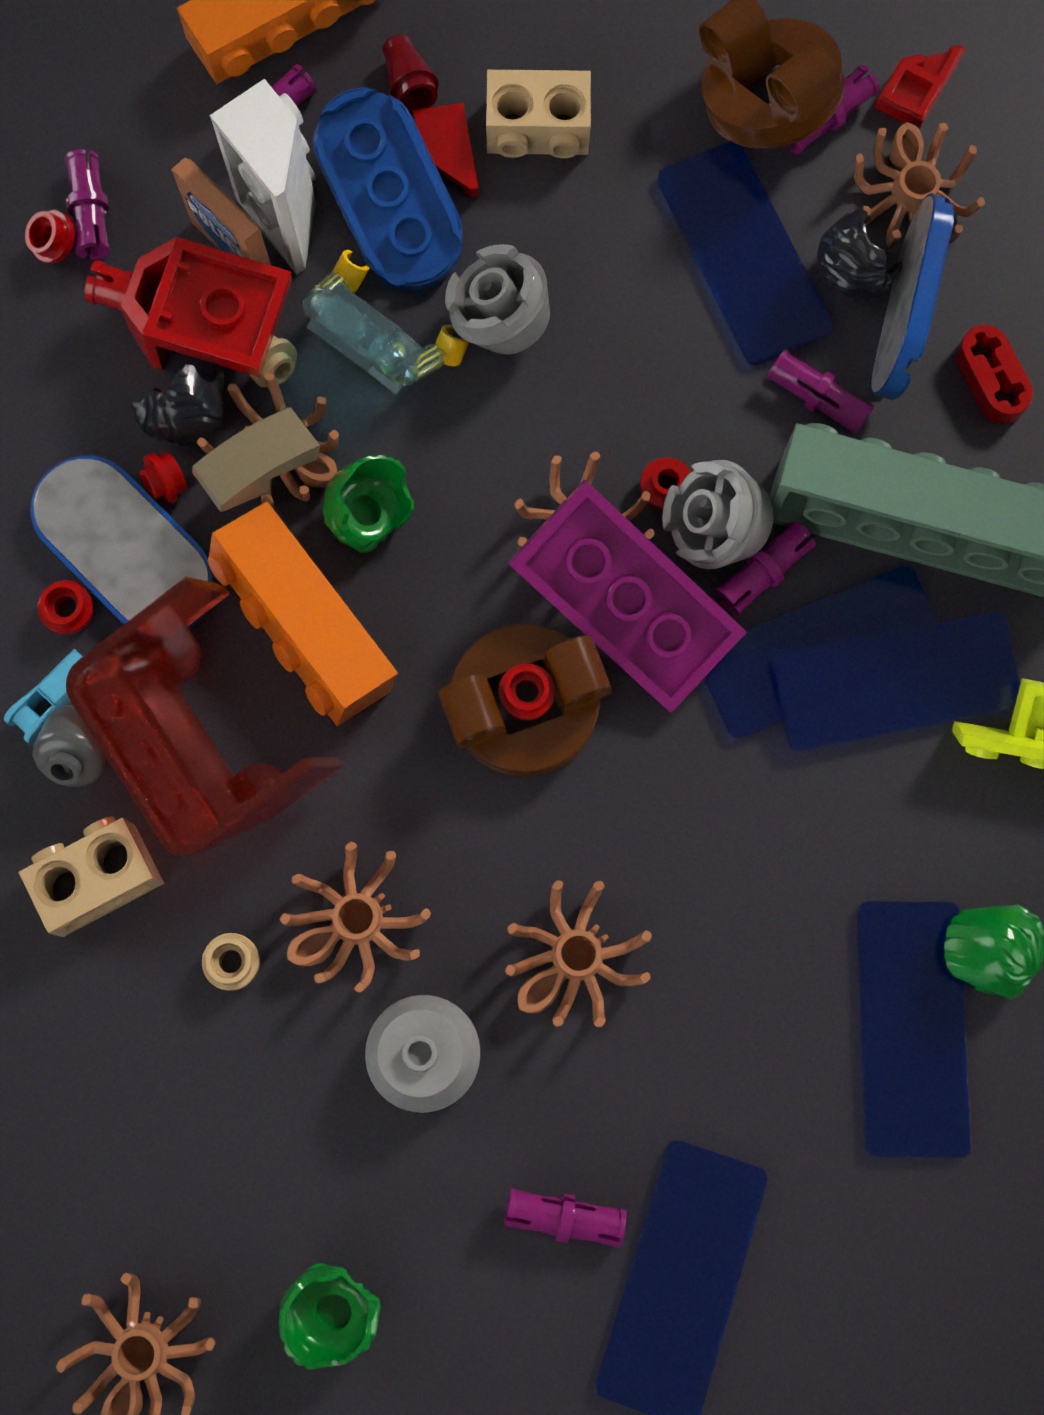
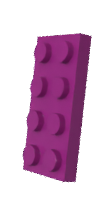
[508,480,747,713]

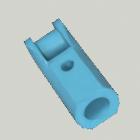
[4,649,102,745]

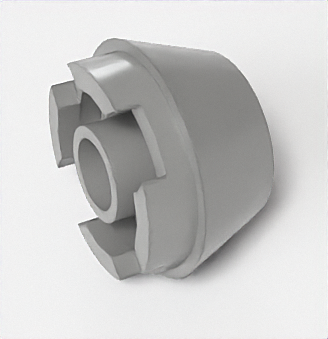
[445,244,550,355]
[662,460,773,569]
[365,995,480,1113]

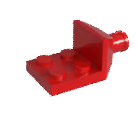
[84,237,292,377]

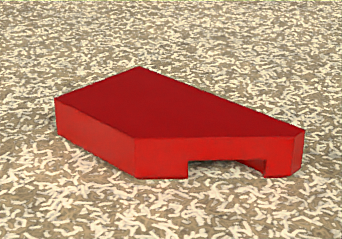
[874,45,966,130]
[413,103,479,198]

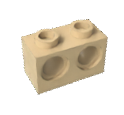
[486,69,591,158]
[19,816,164,937]

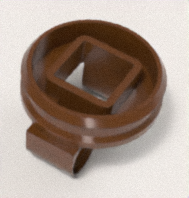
[698,0,844,149]
[438,624,612,776]

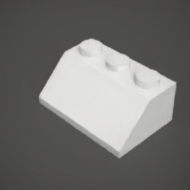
[210,79,316,275]

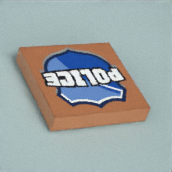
[171,157,271,265]

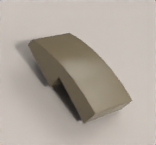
[192,407,320,512]

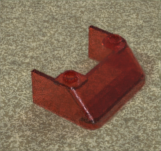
[66,576,343,856]

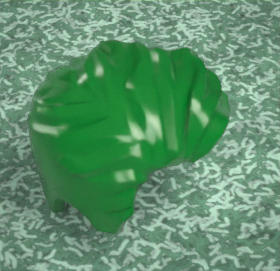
[322,455,414,553]
[944,904,1044,1000]
[279,1263,381,1370]

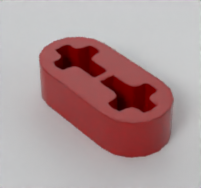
[955,324,1033,424]

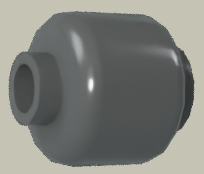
[32,704,116,787]

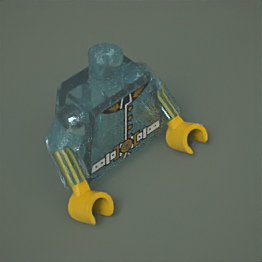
[303,250,469,395]

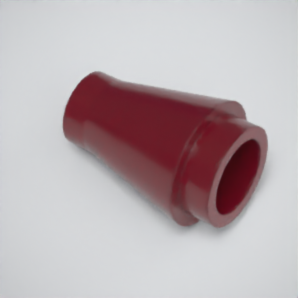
[382,34,439,115]

